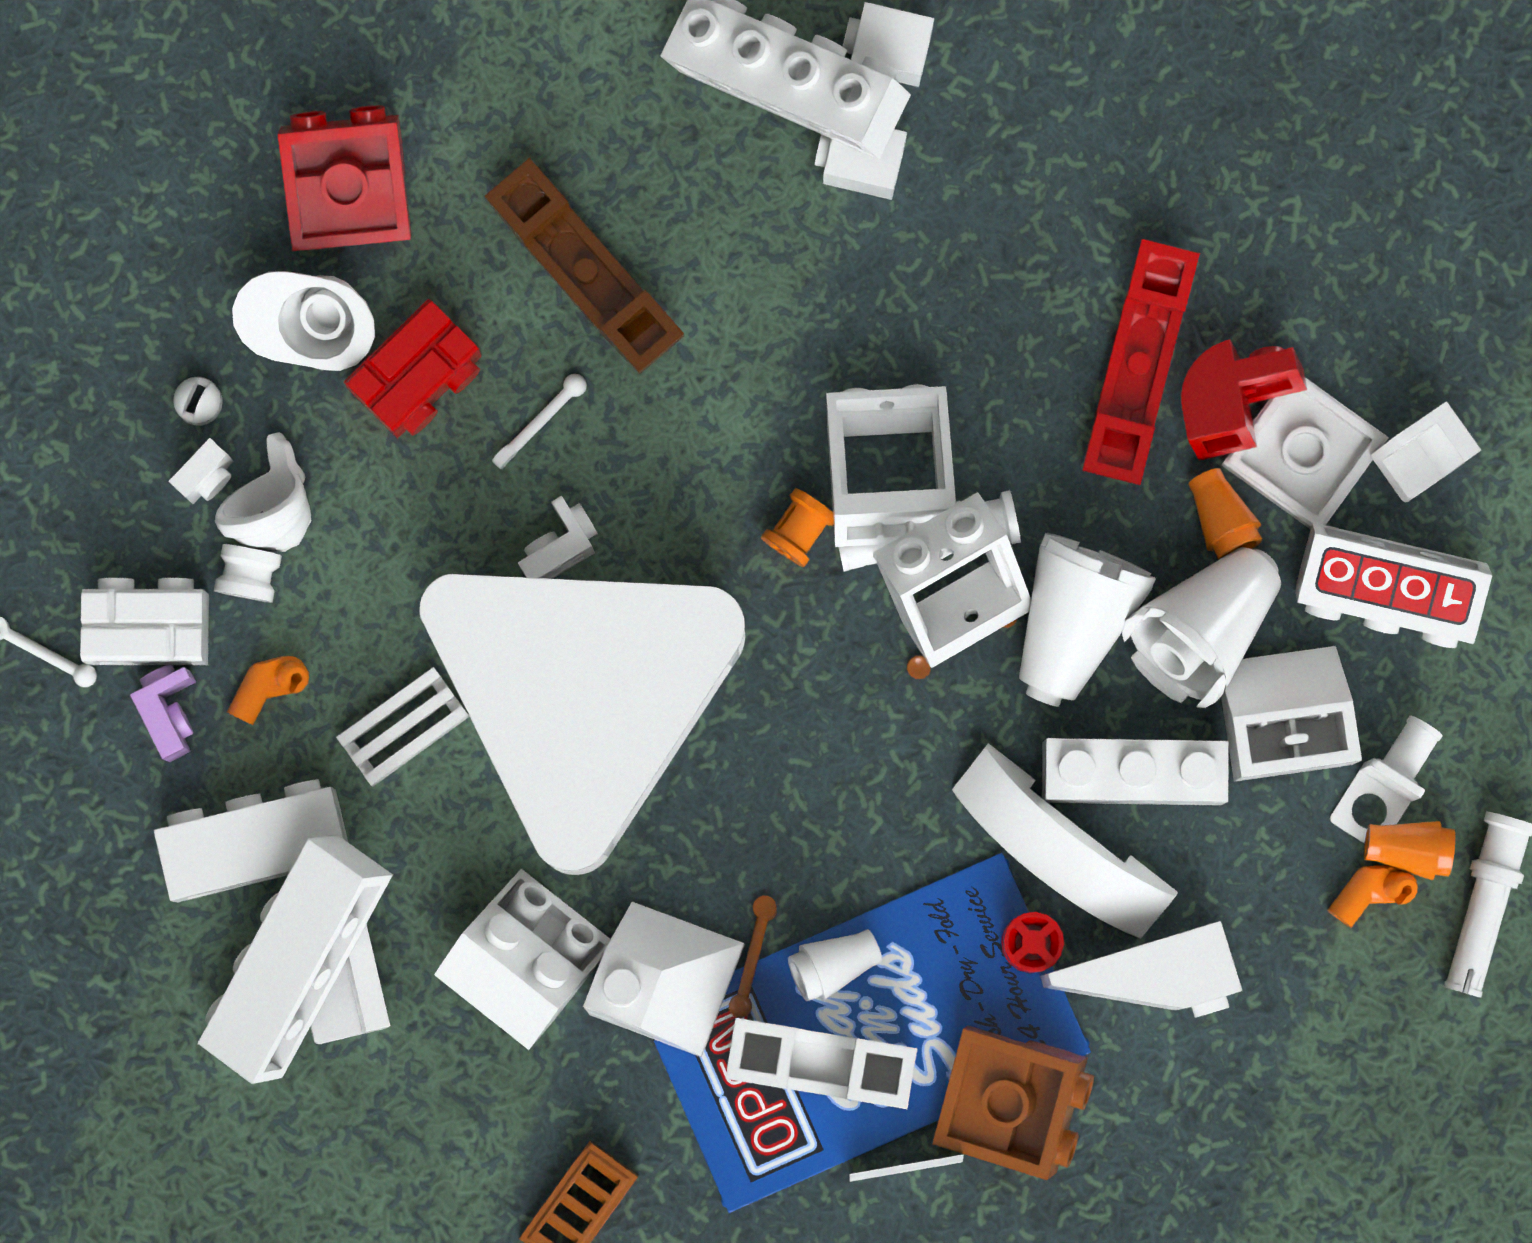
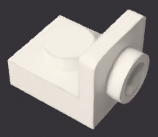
[518,496,598,579]

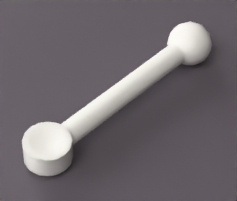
[492,374,587,469]
[0,617,97,687]

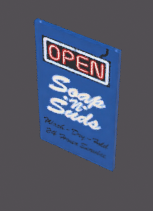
[653,853,1091,1213]

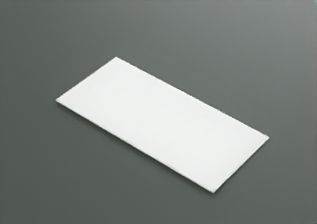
[849,1155,964,1182]

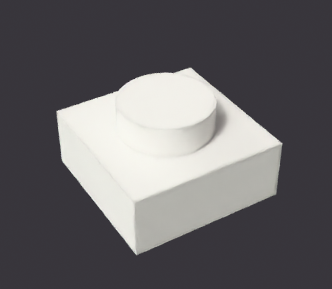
[168,438,234,504]

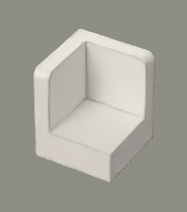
[1370,401,1481,502]

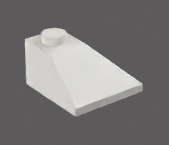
[583,902,744,1057]

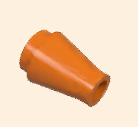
[1188,468,1262,559]
[1364,821,1455,881]

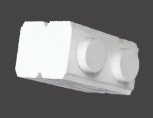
[80,578,209,665]

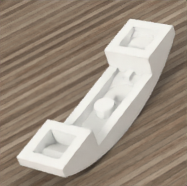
[952,743,1178,939]

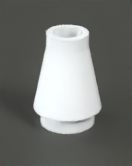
[788,929,882,1001]

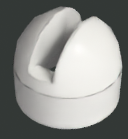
[173,377,223,426]

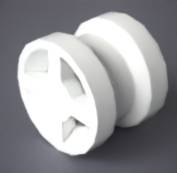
[214,544,282,603]

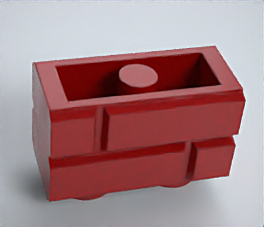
[344,298,482,439]

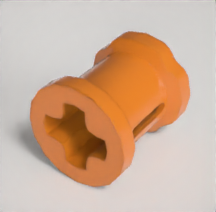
[761,488,834,567]

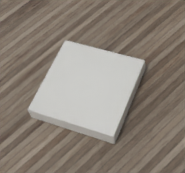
[1222,378,1389,529]

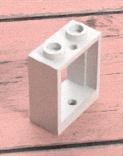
[826,384,956,547]
[873,492,1031,668]

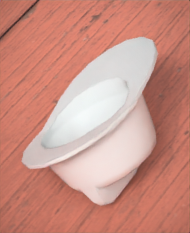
[232,271,375,371]

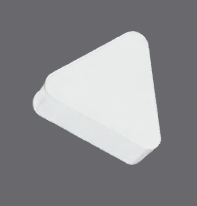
[420,574,745,875]

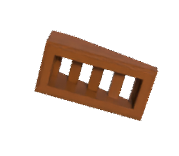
[519,1140,639,1243]

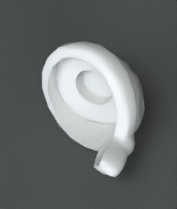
[215,432,311,552]

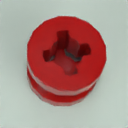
[1001,912,1064,973]

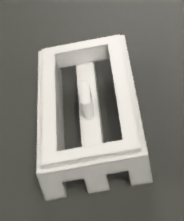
[336,667,470,787]

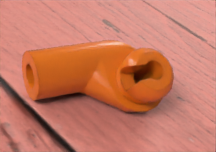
[227,656,309,725]
[1327,865,1418,928]

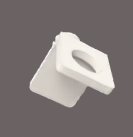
[1330,716,1443,844]

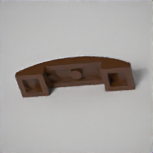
[484,158,685,374]

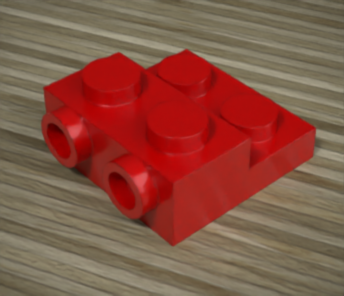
[278,105,411,251]

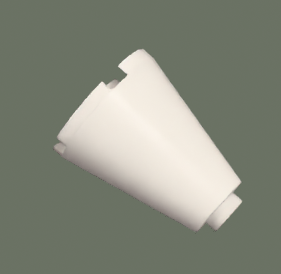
[1019,533,1156,707]
[1122,547,1281,708]

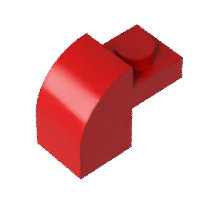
[1181,339,1307,461]

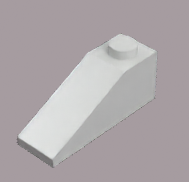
[1040,921,1242,1018]

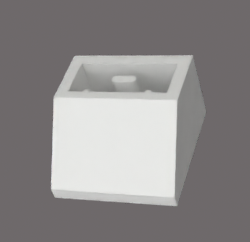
[1221,646,1362,782]
[434,869,611,1050]

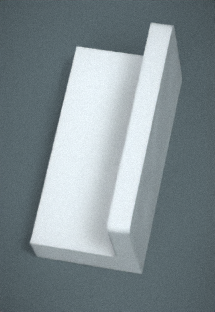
[310,924,390,1044]

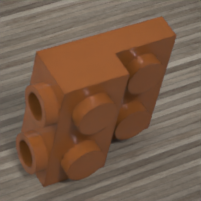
[932,1025,1094,1180]

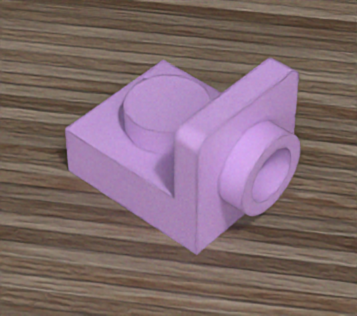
[130,664,196,762]

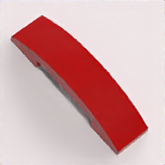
[1082,239,1200,486]

